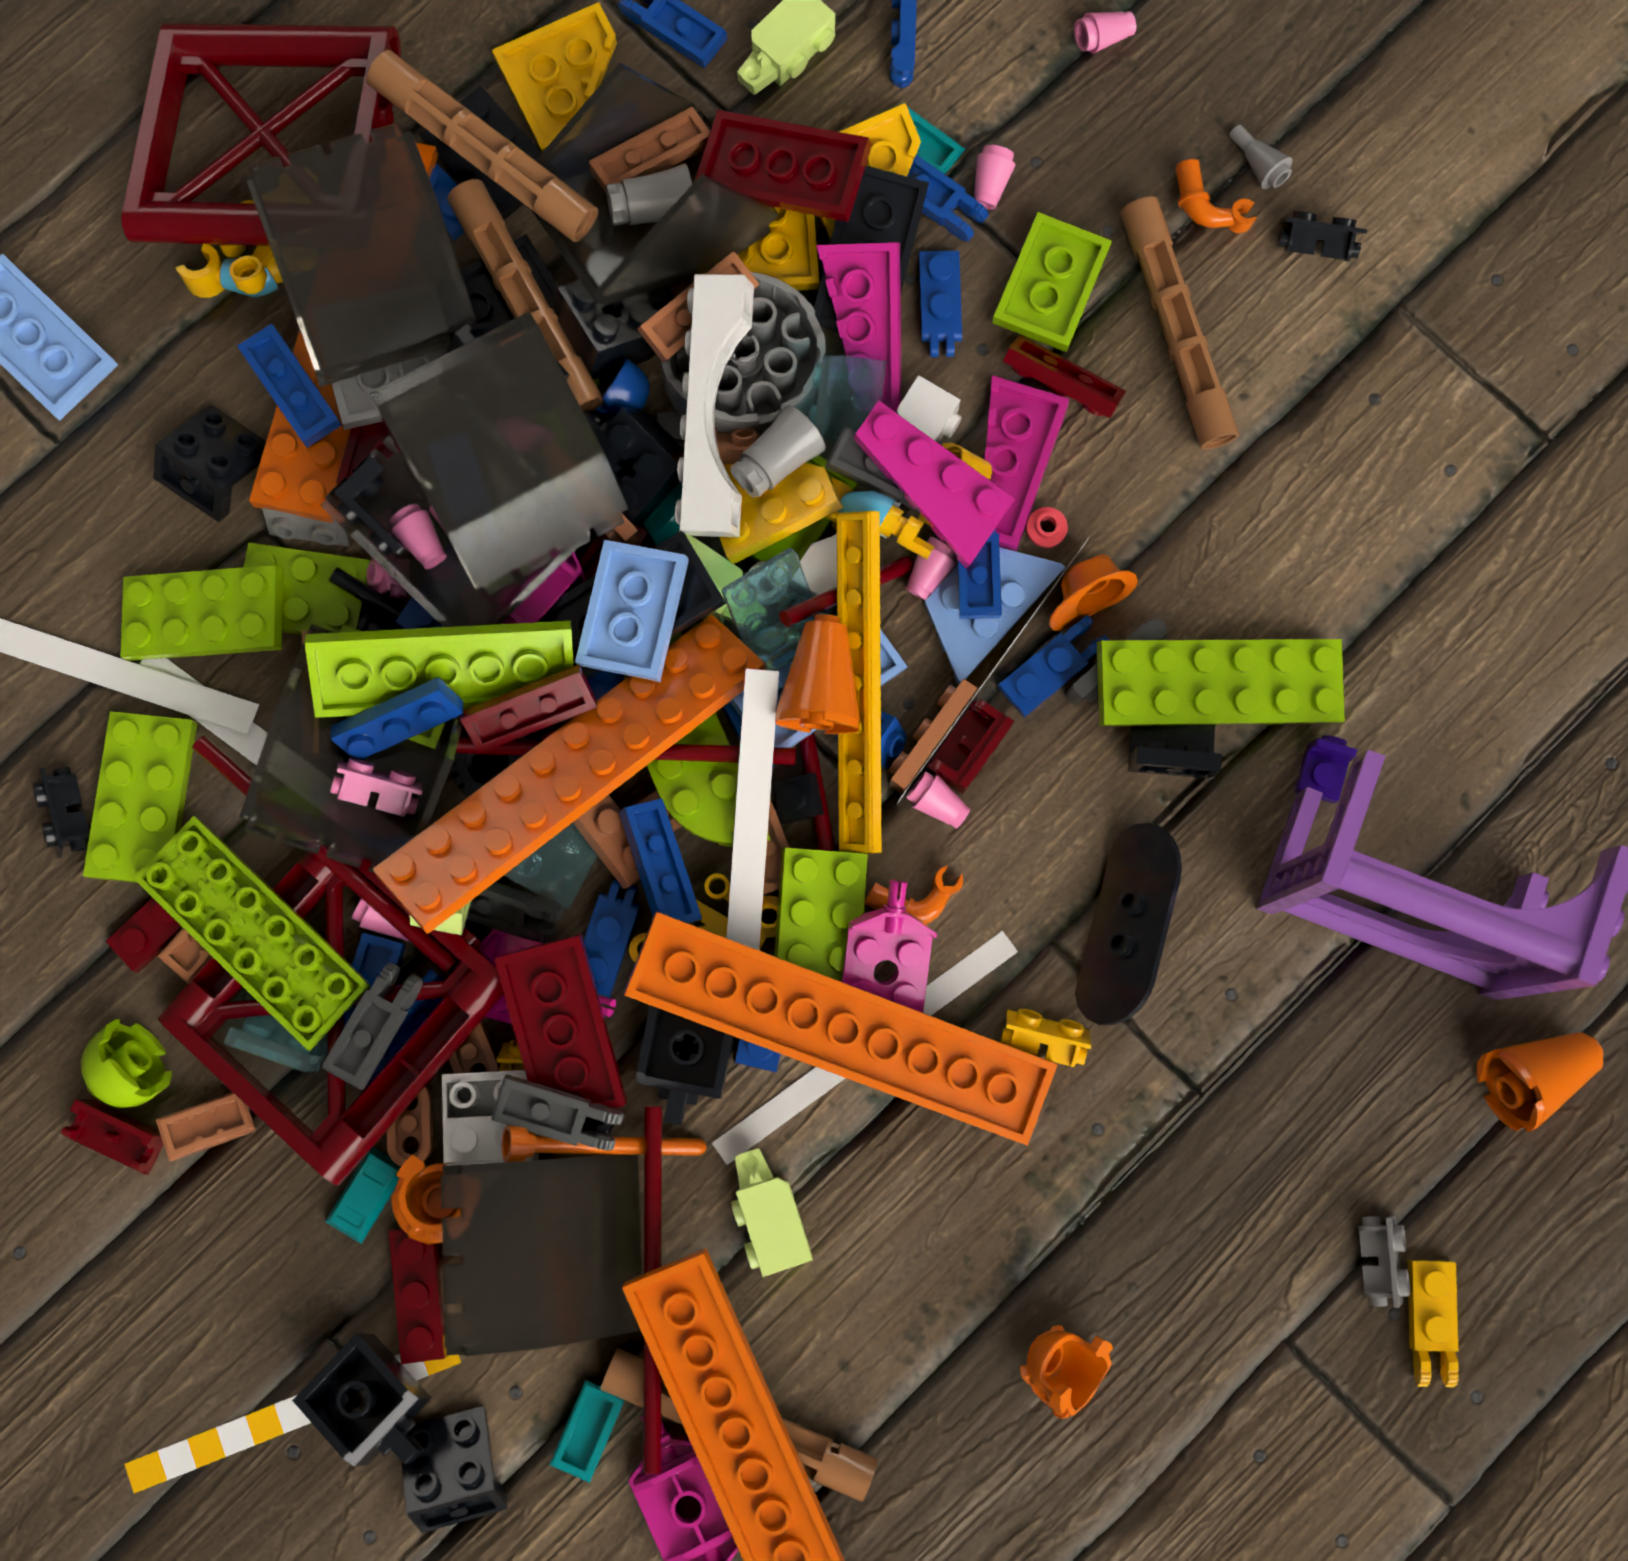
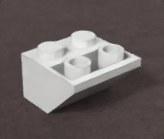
[442,1070,539,1163]

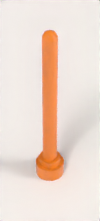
[501,1125,707,1162]

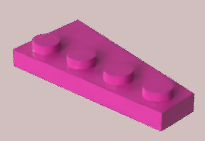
[816,242,902,411]
[985,375,1069,552]
[853,401,1015,568]

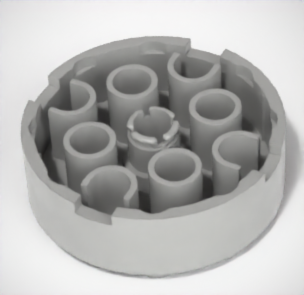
[661,272,826,435]

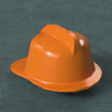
[1049,554,1138,631]

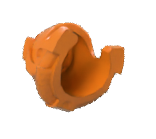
[391,1155,481,1245]
[1020,1325,1114,1419]

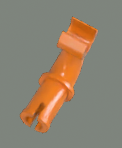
[1175,159,1257,234]
[865,866,963,925]

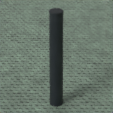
[329,567,404,622]

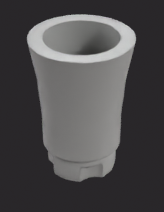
[606,163,696,226]
[730,405,825,498]

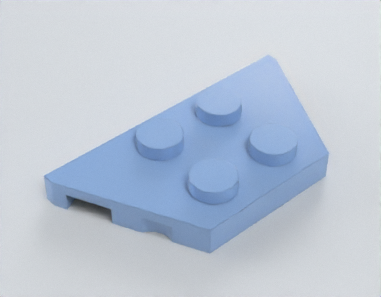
[924,547,1065,684]

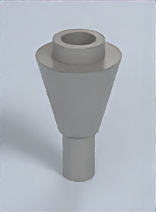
[1229,124,1293,189]

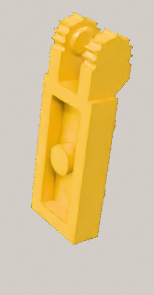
[1407,1260,1459,1387]

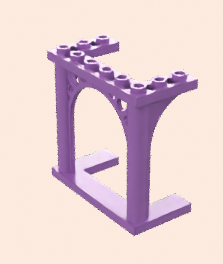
[1256,749,1628,1000]

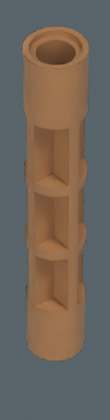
[366,50,598,242]
[447,179,604,421]
[1120,196,1240,450]
[600,1348,878,1502]

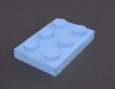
[575,540,689,682]

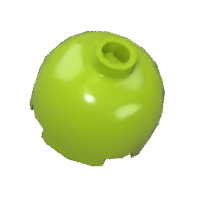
[80,1019,172,1108]

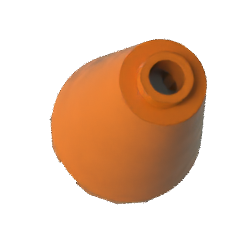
[775,614,860,735]
[1476,1032,1604,1132]

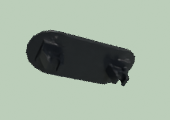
[1075,823,1182,1025]

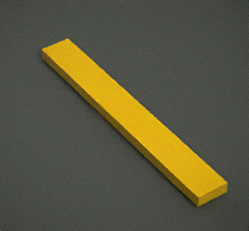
[836,511,882,853]

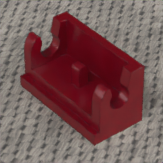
[926,699,1014,795]
[61,1099,164,1175]

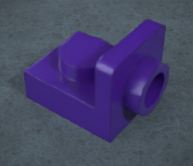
[1294,735,1357,804]

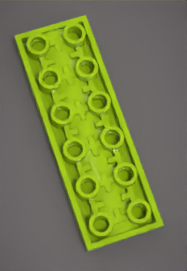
[133,816,371,1051]

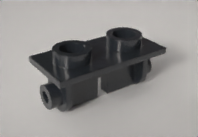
[1278,211,1367,261]
[32,767,90,858]

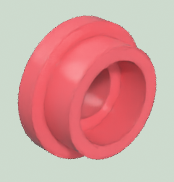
[1026,507,1068,548]

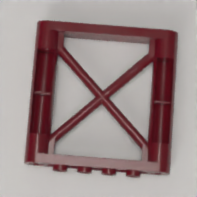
[122,23,401,249]
[158,823,504,1186]

